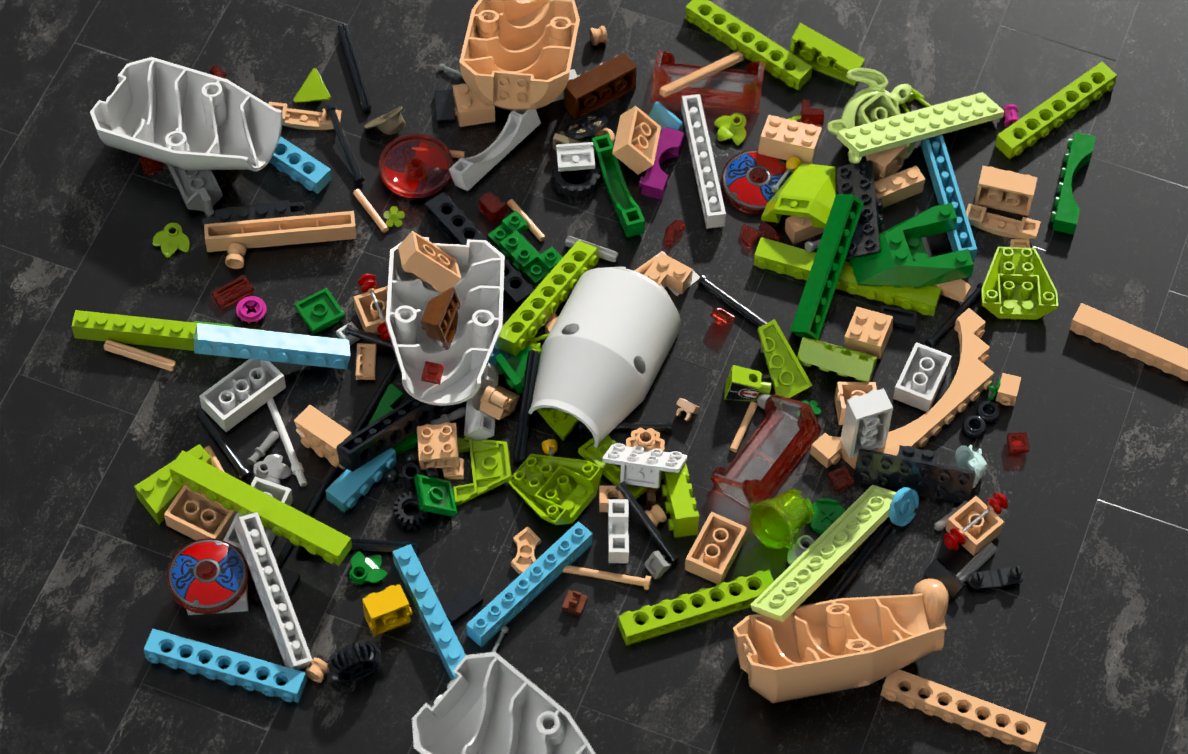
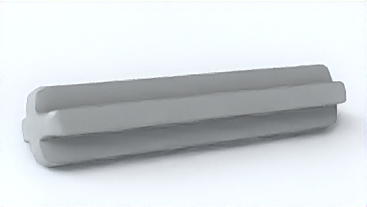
[565,236,618,262]
[956,542,997,583]

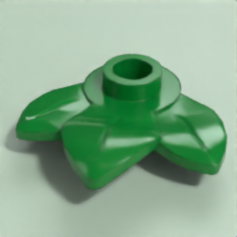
[349,551,387,584]

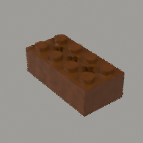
[564,52,637,120]

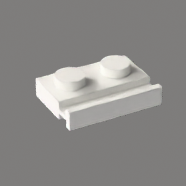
[556,142,595,171]

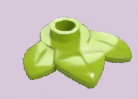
[714,113,747,146]
[153,222,190,258]

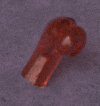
[664,220,686,244]

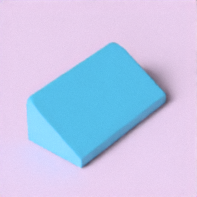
[649,101,683,132]

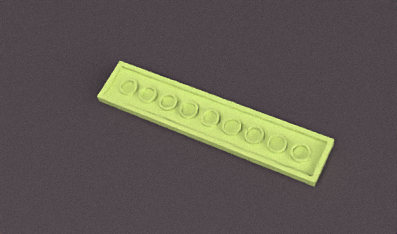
[837,92,1005,158]
[751,484,897,622]

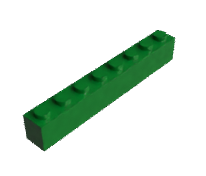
[790,194,864,340]

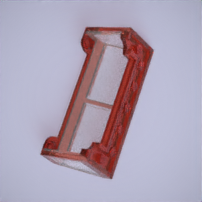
[651,50,765,114]
[710,394,822,514]

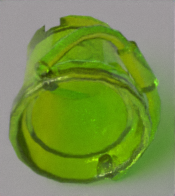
[749,489,814,550]

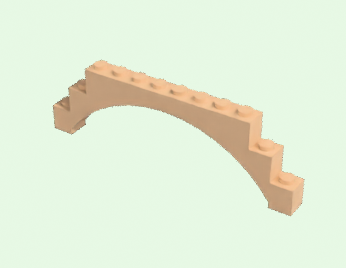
[810,308,994,469]

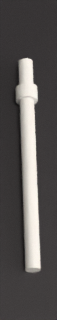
[267,398,307,487]

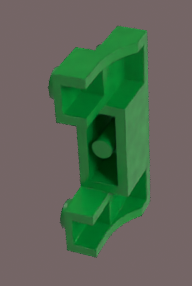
[487,211,563,289]

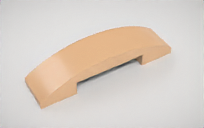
[269,102,342,130]
[966,203,1041,239]

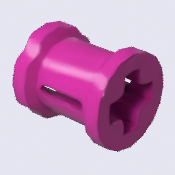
[1002,104,1019,128]

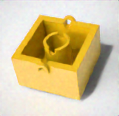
[362,584,413,636]

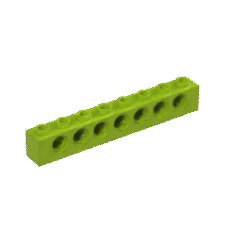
[685,0,812,90]
[995,62,1117,159]
[496,240,599,356]
[618,570,774,645]

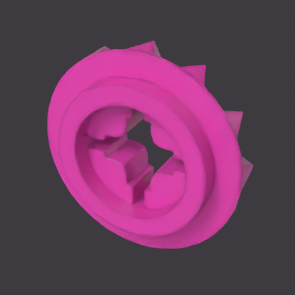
[236,296,267,324]

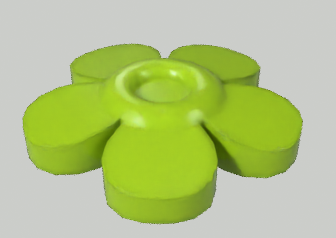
[383,206,405,227]

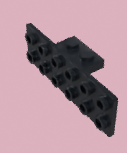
[836,160,885,260]
[853,445,975,504]

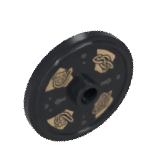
[564,114,608,140]

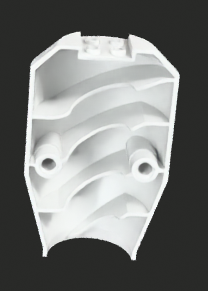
[90,57,283,171]
[386,237,505,406]
[528,267,681,448]
[412,652,596,754]

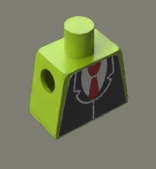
[724,365,771,401]

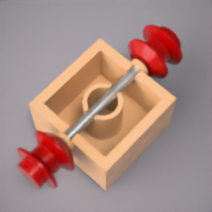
[354,273,391,341]
[944,493,1008,556]

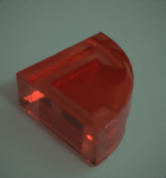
[741,224,760,248]

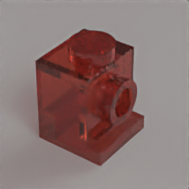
[479,192,507,224]

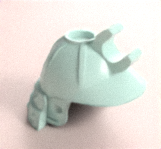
[955,445,987,488]

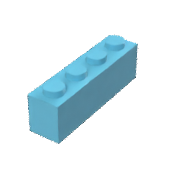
[326,448,397,513]

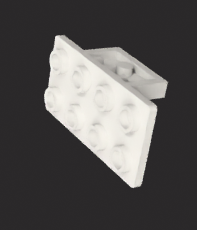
[602,443,687,488]

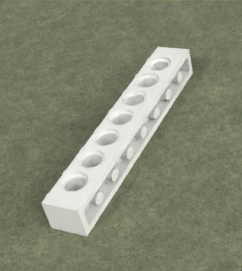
[681,94,726,229]
[233,512,313,670]

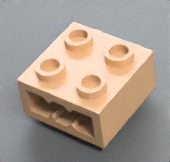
[417,422,460,470]

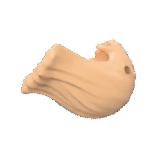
[913,578,948,631]

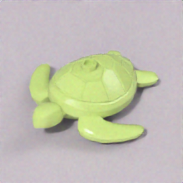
[828,68,915,164]

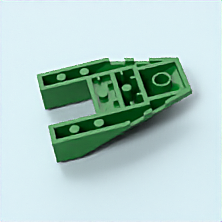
[849,203,974,289]

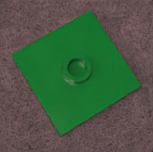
[294,288,346,335]
[414,474,457,517]

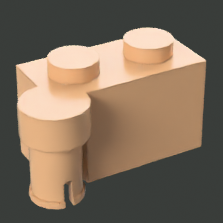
[479,386,520,420]

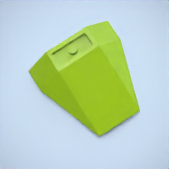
[761,163,836,228]
[981,247,1058,320]
[508,454,603,525]

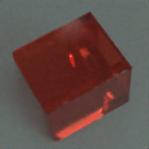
[801,99,824,125]

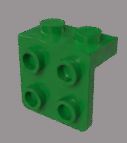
[494,346,539,395]

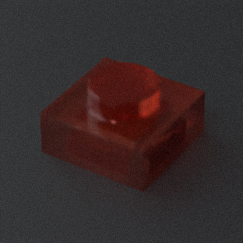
[139,157,163,176]
[710,307,735,326]
[421,361,445,385]
[1007,432,1030,454]
[828,466,855,492]

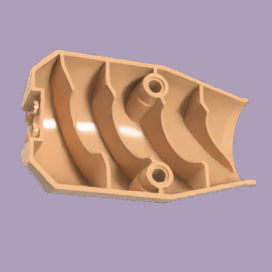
[459,0,580,111]
[733,593,944,703]

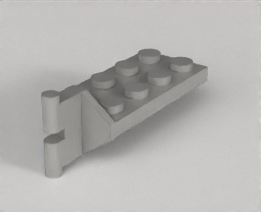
[166,164,223,217]

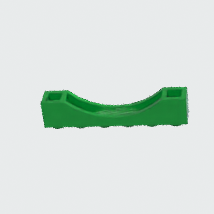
[1050,132,1096,235]
[591,134,645,238]

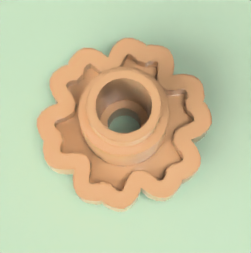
[626,428,665,452]

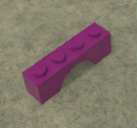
[639,127,684,200]

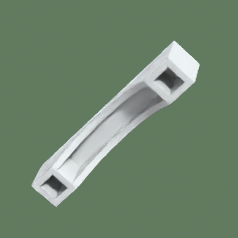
[449,109,541,191]

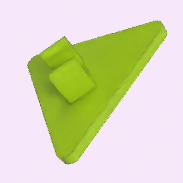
[294,68,331,103]

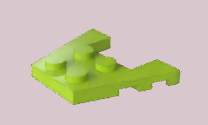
[453,437,512,506]

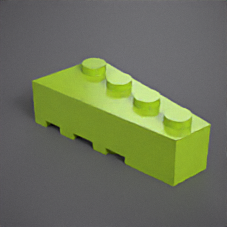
[790,23,865,85]
[797,336,878,382]
[134,444,212,525]
[660,462,699,538]

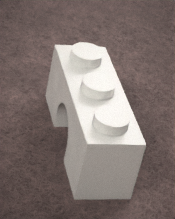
[608,499,629,563]

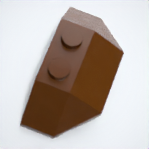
[420,287,460,350]

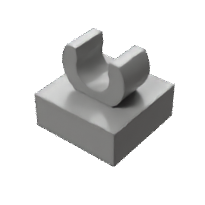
[644,550,671,579]

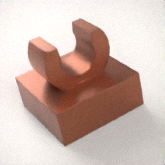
[562,590,588,617]

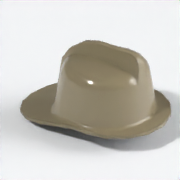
[364,106,406,135]

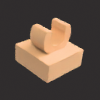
[676,398,700,421]

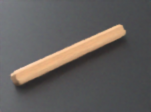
[659,51,744,97]

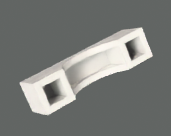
[464,363,499,441]

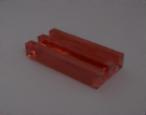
[212,275,254,309]

